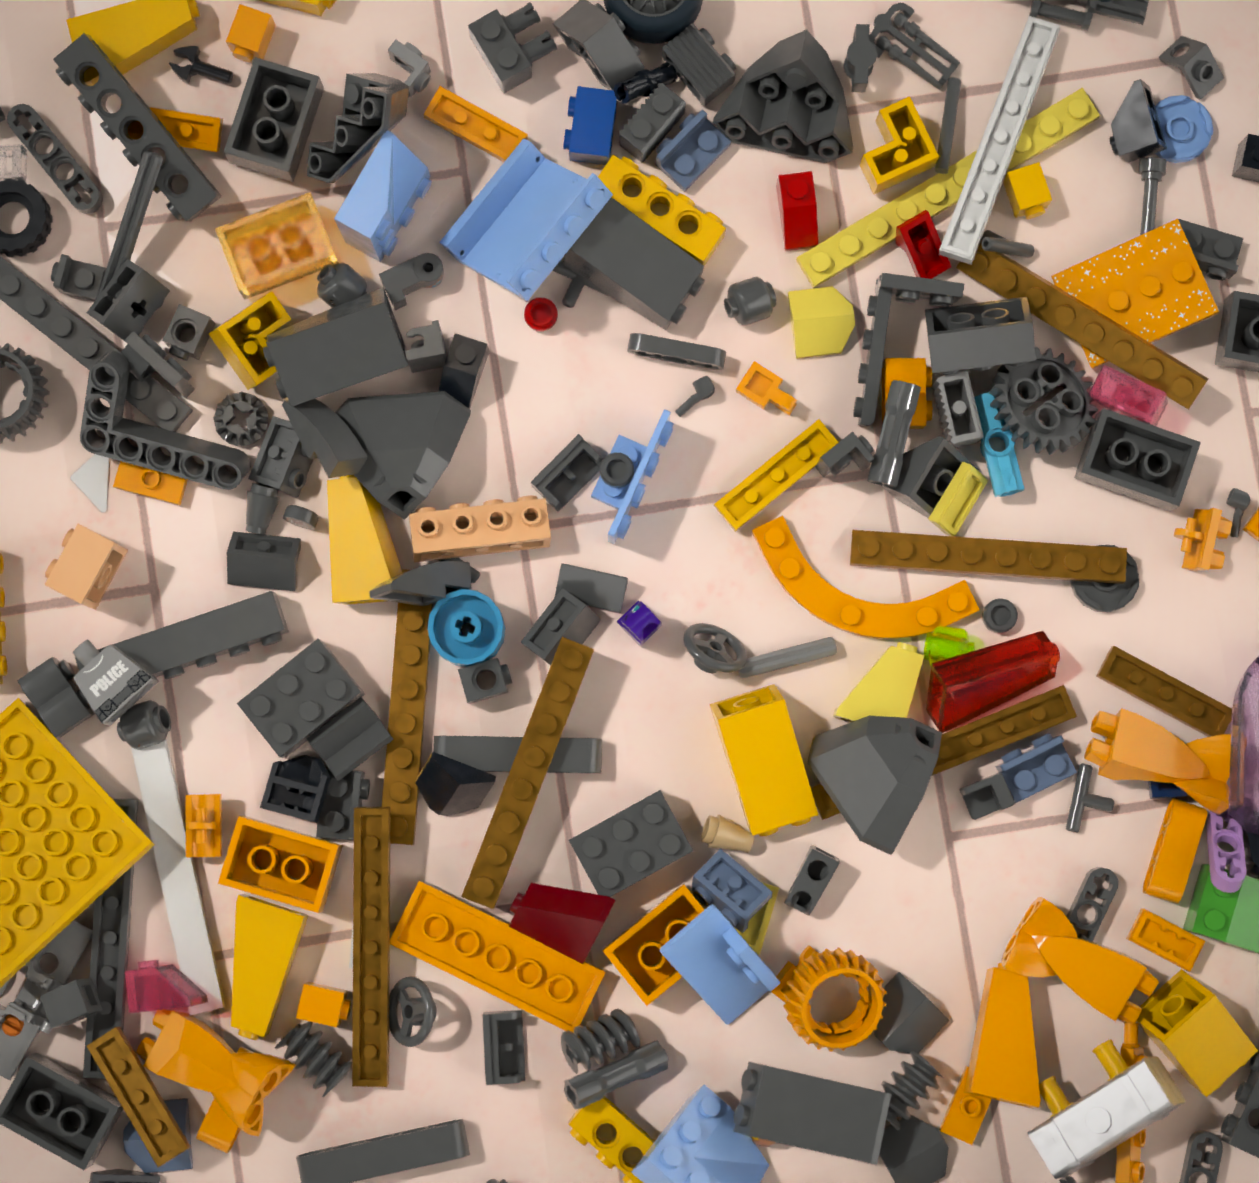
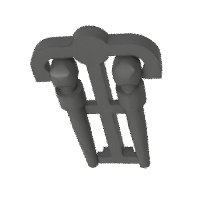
[869,3,961,90]

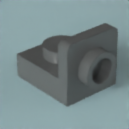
[51,254,106,301]

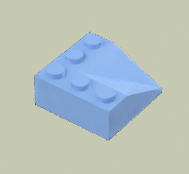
[334,130,432,262]
[632,1084,769,1183]

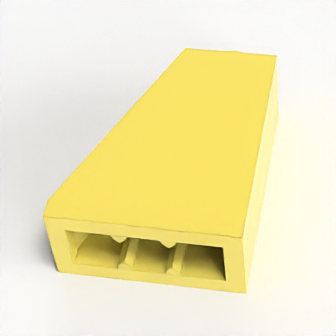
[833,642,925,722]

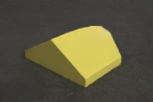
[788,286,855,359]

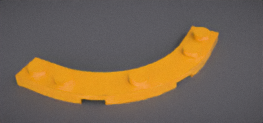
[751,515,980,639]

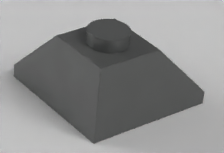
[881,436,979,518]

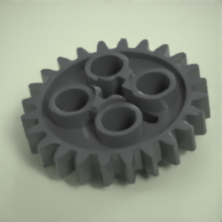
[989,347,1098,455]

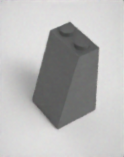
[564,197,705,330]
[263,287,408,407]
[734,1062,891,1165]

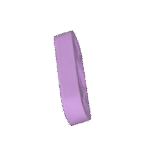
[1206,805,1246,893]

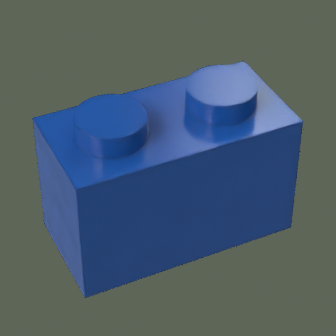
[563,86,618,165]

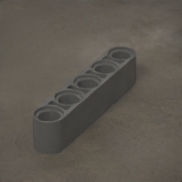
[433,736,602,773]
[296,1119,470,1183]

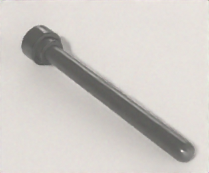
[1138,157,1167,235]

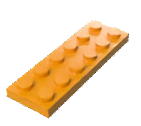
[390,880,606,1032]

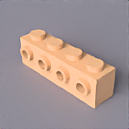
[409,495,551,563]

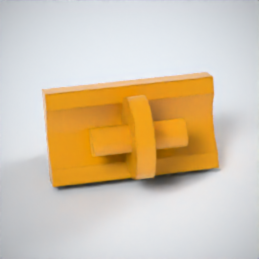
[1174,508,1232,571]
[186,794,222,857]

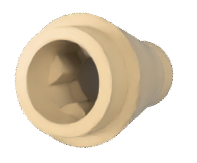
[701,815,754,853]

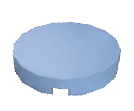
[1155,95,1213,163]

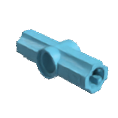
[974,392,1024,497]

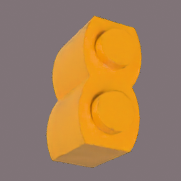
[881,358,933,429]

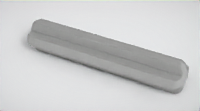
[738,637,837,678]

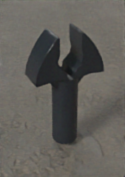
[169,46,233,84]

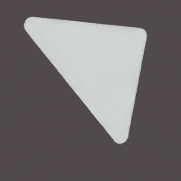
[70,454,109,513]

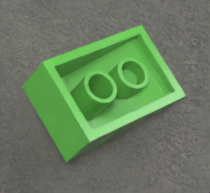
[1183,864,1259,954]

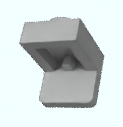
[388,39,431,98]

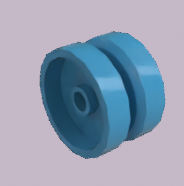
[427,589,506,667]

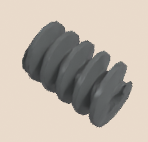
[561,1008,640,1074]
[275,1021,352,1098]
[881,1051,945,1130]

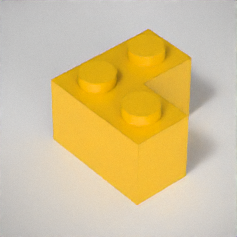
[860,96,939,195]
[208,291,291,390]

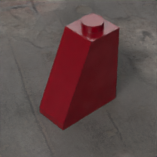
[509,883,616,964]

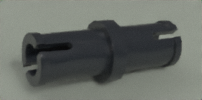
[614,62,677,104]

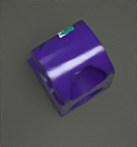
[617,600,662,646]

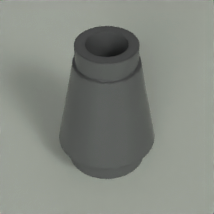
[245,483,280,535]

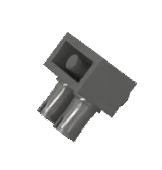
[468,2,558,94]

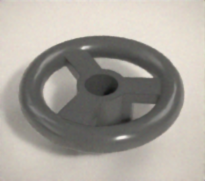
[683,623,747,674]
[389,976,437,1047]

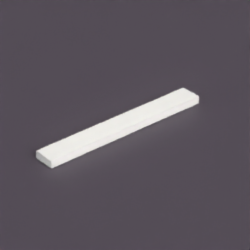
[939,16,1061,265]
[131,739,226,1016]

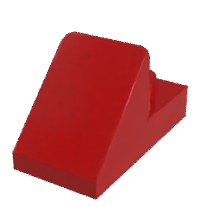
[895,210,952,279]

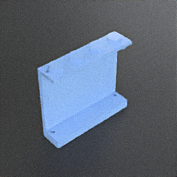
[439,138,613,301]

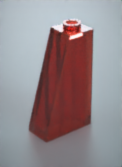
[925,631,1060,733]

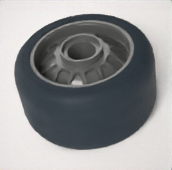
[604,0,703,44]

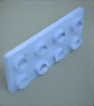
[591,409,674,544]
[660,904,781,1025]

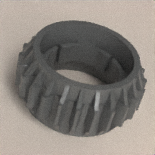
[0,343,50,444]

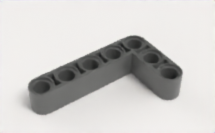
[80,351,251,490]

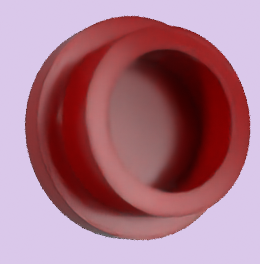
[524,297,558,332]

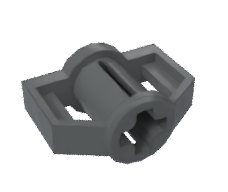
[843,24,877,93]

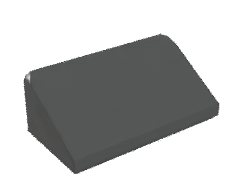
[554,563,628,613]

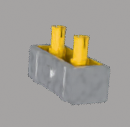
[1028,1039,1186,1179]

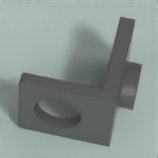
[1159,36,1224,99]

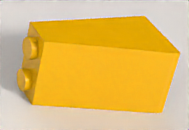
[709,684,818,836]

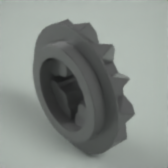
[213,391,268,446]

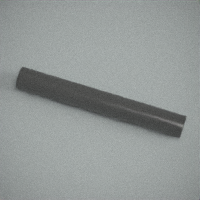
[935,77,961,174]

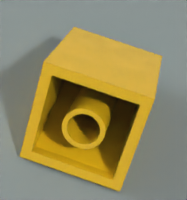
[1136,969,1258,1097]

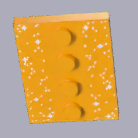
[1051,218,1219,369]

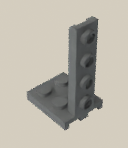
[853,273,965,426]

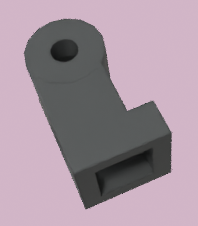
[379,253,444,311]
[784,844,840,916]

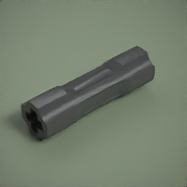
[867,380,921,488]
[564,1041,669,1110]

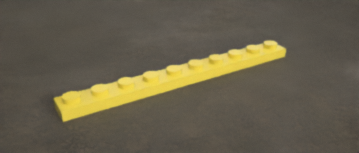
[796,87,1100,289]

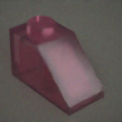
[1088,365,1168,426]
[125,959,208,1013]

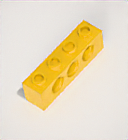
[598,155,726,266]
[568,1096,655,1183]

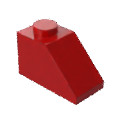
[776,171,818,251]

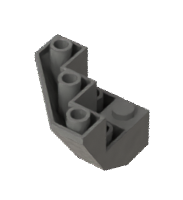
[713,30,853,163]
[307,73,409,183]
[335,391,471,520]
[807,716,942,855]

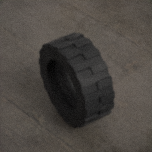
[0,178,53,257]

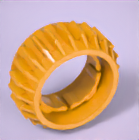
[783,948,887,1052]

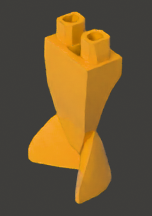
[1084,708,1244,815]
[1002,897,1159,1025]
[136,1008,295,1137]

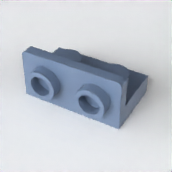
[656,109,731,192]
[995,733,1077,803]
[691,848,773,933]

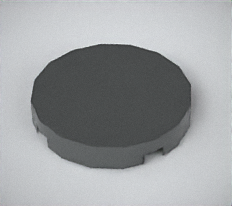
[1070,545,1139,612]

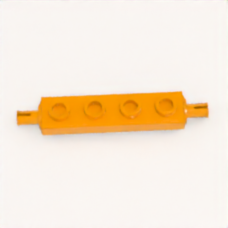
[1116,1022,1148,1183]

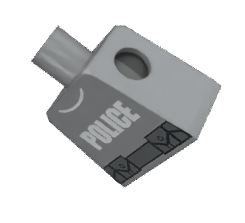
[73,640,159,726]

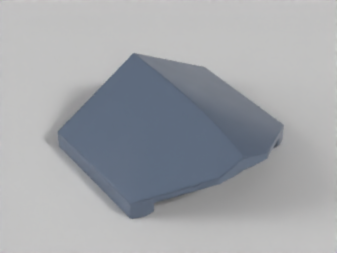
[123,1098,193,1173]

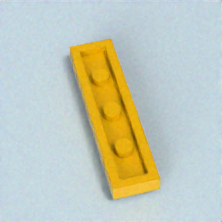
[714,419,839,532]

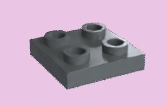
[121,331,195,398]

